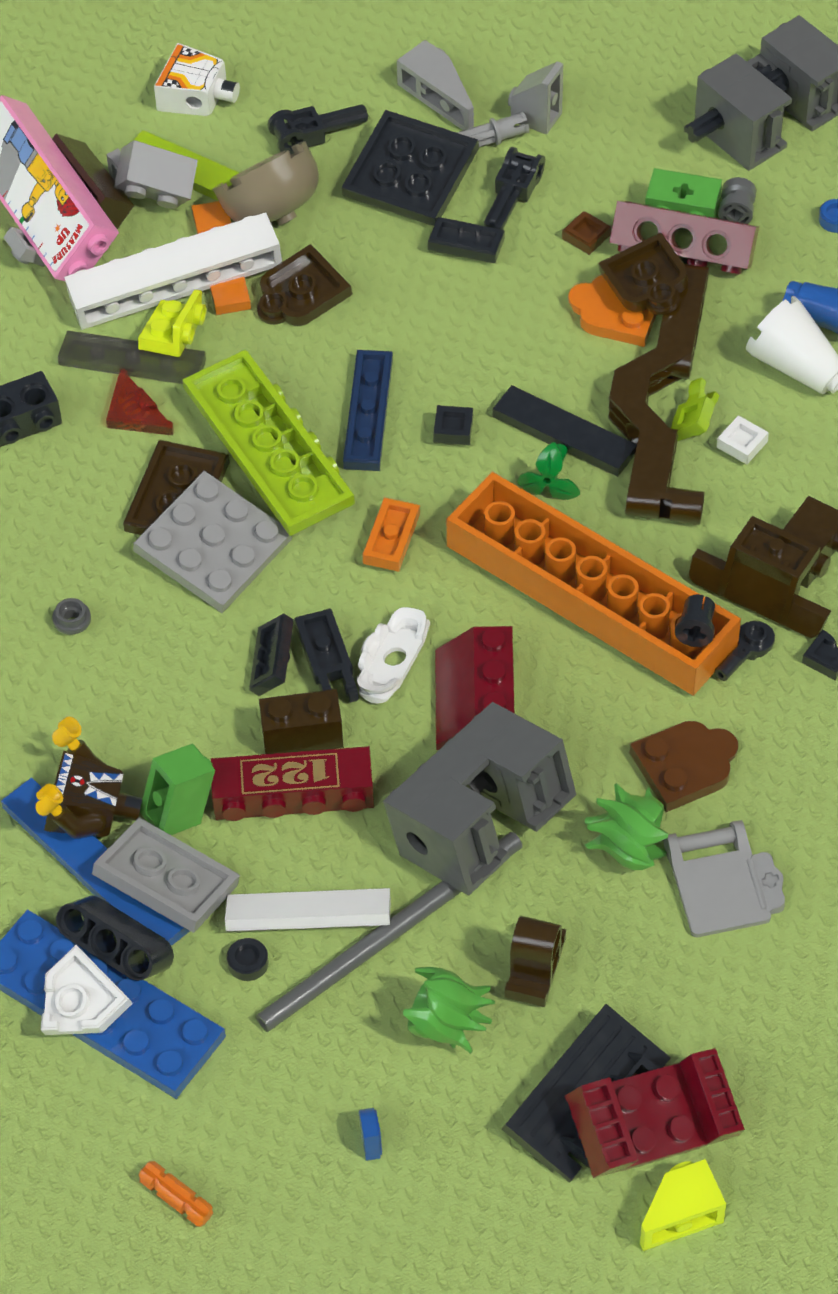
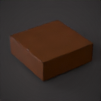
[562,211,611,255]

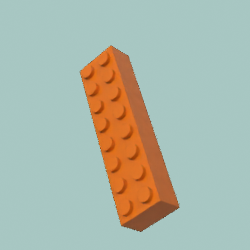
[446,471,741,696]

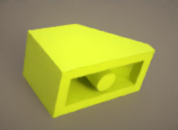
[640,1159,726,1251]

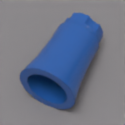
[783,281,838,334]

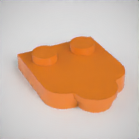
[568,275,656,347]

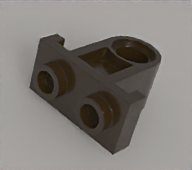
[505,915,566,1007]

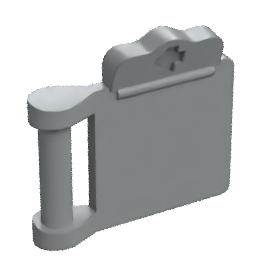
[663,820,785,938]

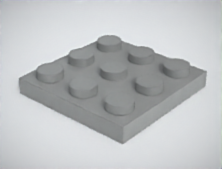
[133,471,292,613]

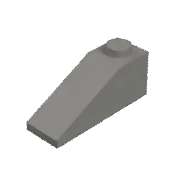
[397,40,474,130]

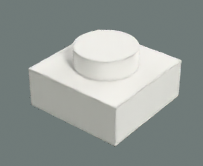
[716,415,769,465]

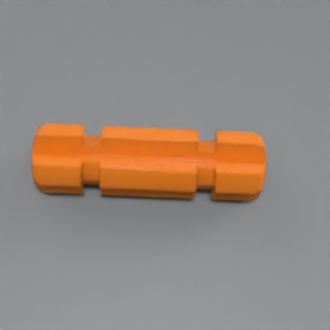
[139,1161,213,1227]

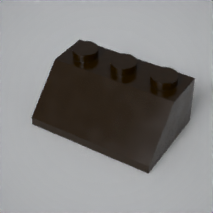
[52,133,134,229]

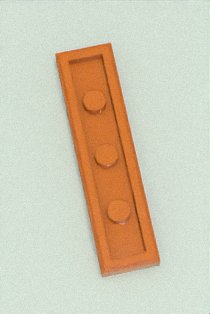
[192,201,251,315]

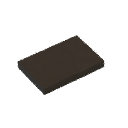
[123,440,230,535]

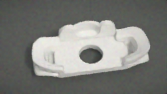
[357,607,430,704]

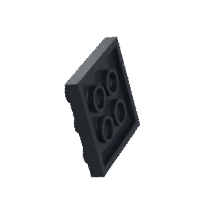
[341,110,479,226]

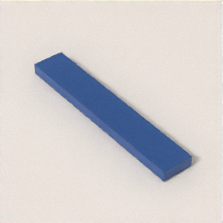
[1,777,190,946]

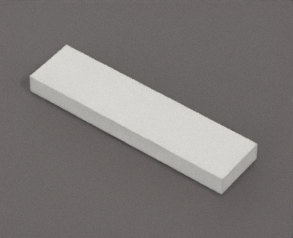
[225,888,391,931]

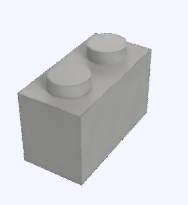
[114,140,198,209]

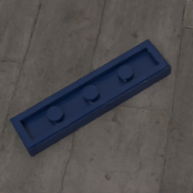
[343,350,393,471]

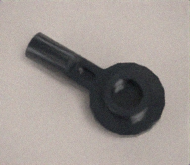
[715,621,775,681]

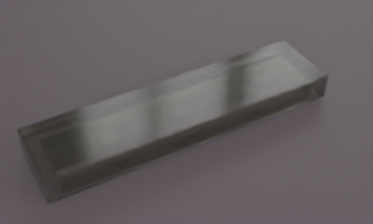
[58,330,206,384]

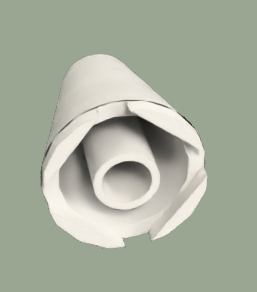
[746,296,838,394]

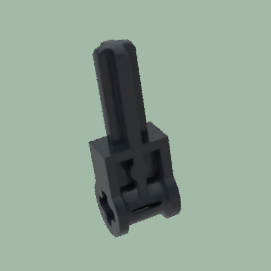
[267,104,368,154]
[484,147,545,230]

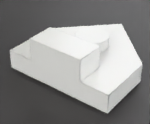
[41,945,133,1035]

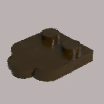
[598,232,689,315]
[257,244,353,326]

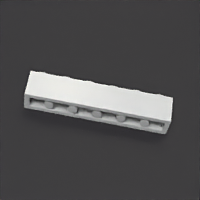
[64,212,282,330]

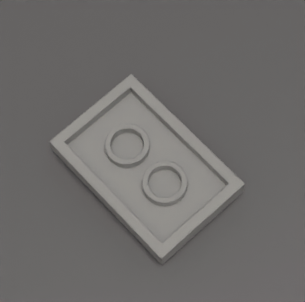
[92,817,240,933]

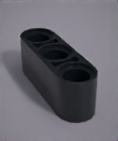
[56,896,174,981]

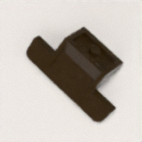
[689,516,831,638]

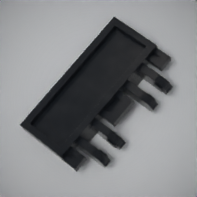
[502,1004,671,1183]

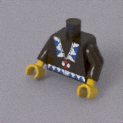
[36,716,143,839]

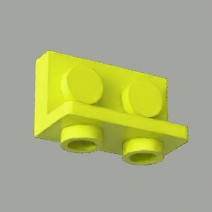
[138,289,206,357]

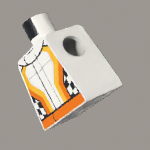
[154,43,240,116]

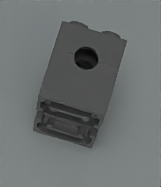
[383,702,577,896]

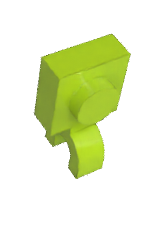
[671,377,719,441]

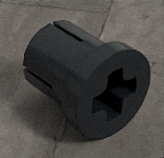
[675,594,715,647]

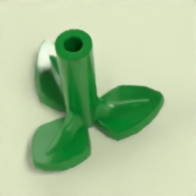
[517,442,581,500]

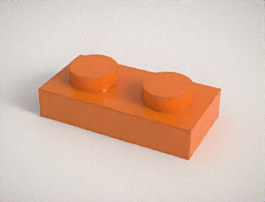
[363,497,420,572]

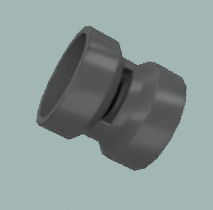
[718,177,757,224]

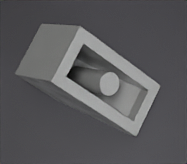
[508,61,563,134]

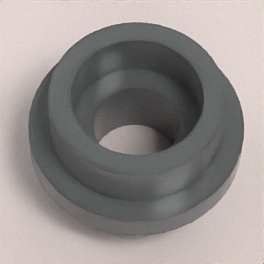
[52,598,91,635]

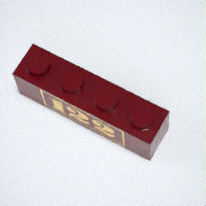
[210,746,374,821]

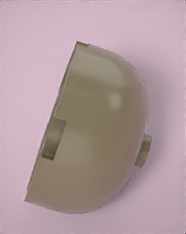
[213,141,319,226]

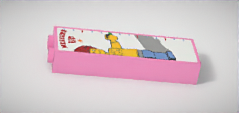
[0,95,119,281]

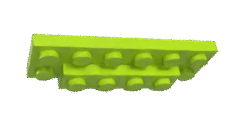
[182,349,355,536]

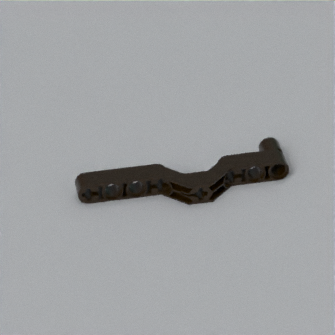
[608,264,709,525]

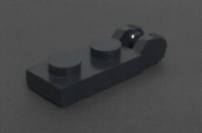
[294,608,359,702]

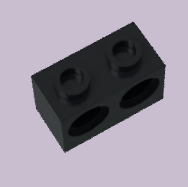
[0,371,62,447]

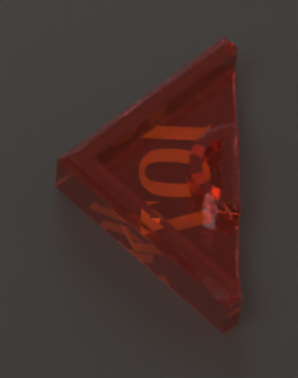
[106,369,174,436]

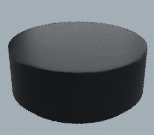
[227,938,269,981]

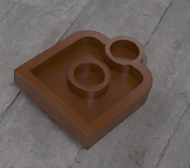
[629,721,738,812]

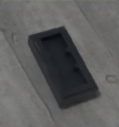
[428,217,505,263]
[249,613,294,696]

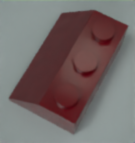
[435,626,515,750]

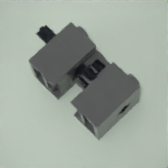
[684,15,838,171]

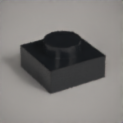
[433,405,474,445]

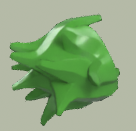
[585,783,668,870]
[403,967,495,1054]

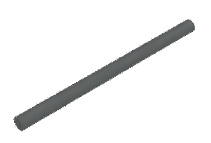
[256,832,523,1032]

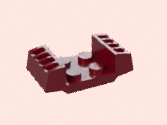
[565,1048,745,1178]

